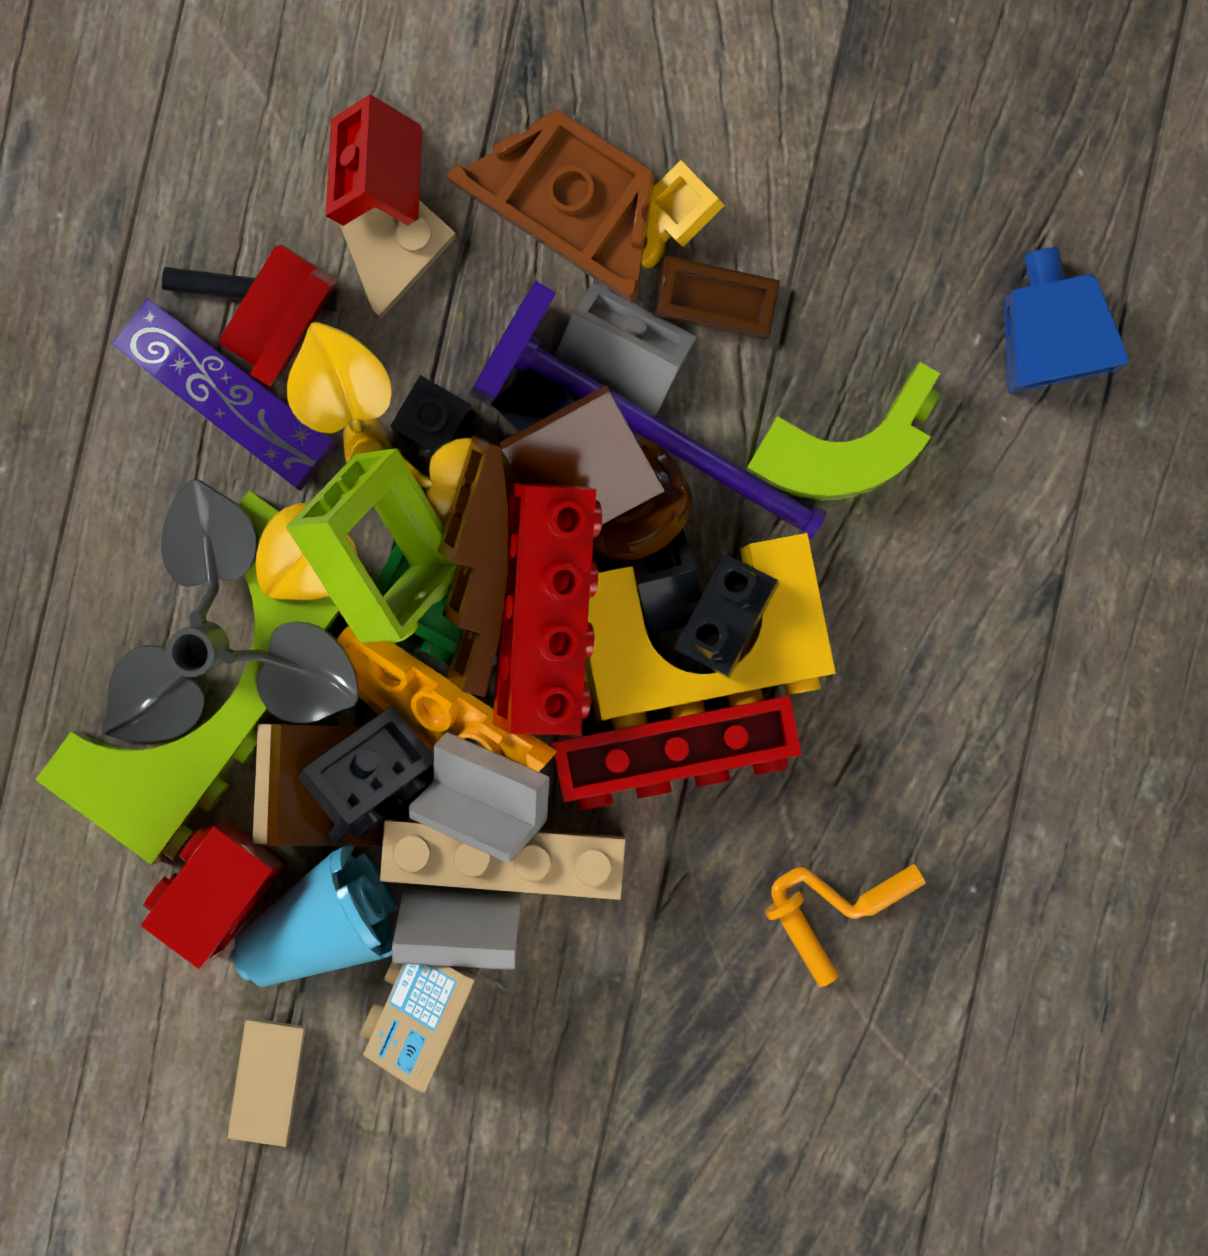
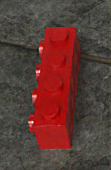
[493,482,602,735]
[552,696,802,810]

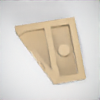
[340,200,457,319]

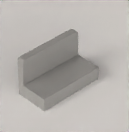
[555,283,697,416]
[409,732,549,862]

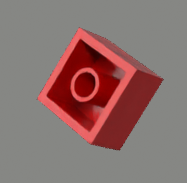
[140,821,288,970]

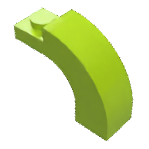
[746,362,941,501]

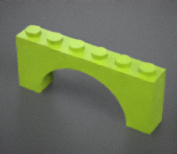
[36,490,343,865]

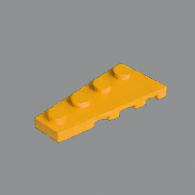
[337,626,558,772]

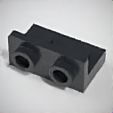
[297,706,434,844]

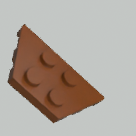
[446,109,655,303]

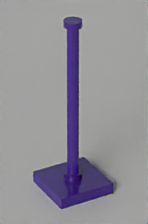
[469,280,827,541]

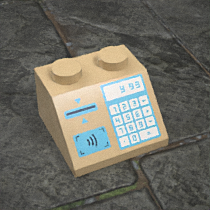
[360,962,481,1094]

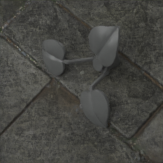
[102,480,359,742]

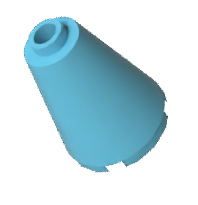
[231,844,398,987]

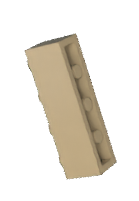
[380,818,625,900]

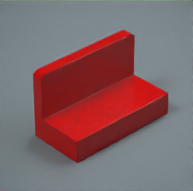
[325,94,422,226]
[219,244,339,387]

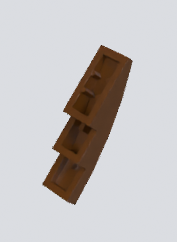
[437,436,508,697]

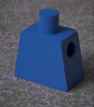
[1004,247,1129,393]

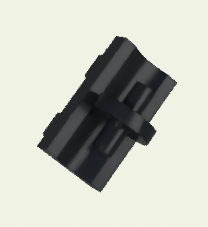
[674,553,779,678]

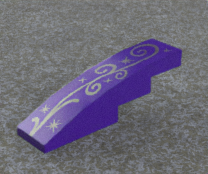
[112,298,337,491]

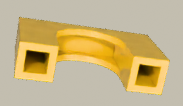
[585,533,836,730]

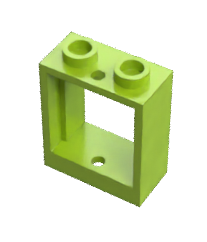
[286,448,458,643]

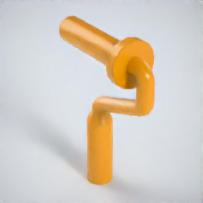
[765,864,926,988]

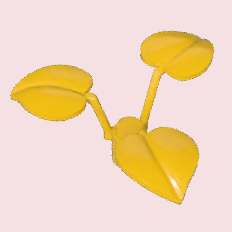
[256,322,521,600]

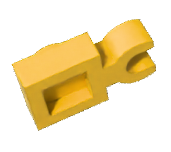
[642,160,725,269]

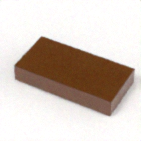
[652,256,780,340]

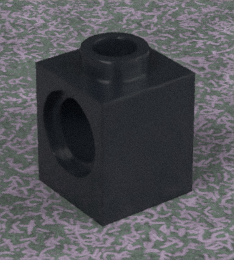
[390,375,476,456]

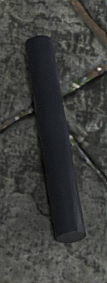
[162,267,340,311]

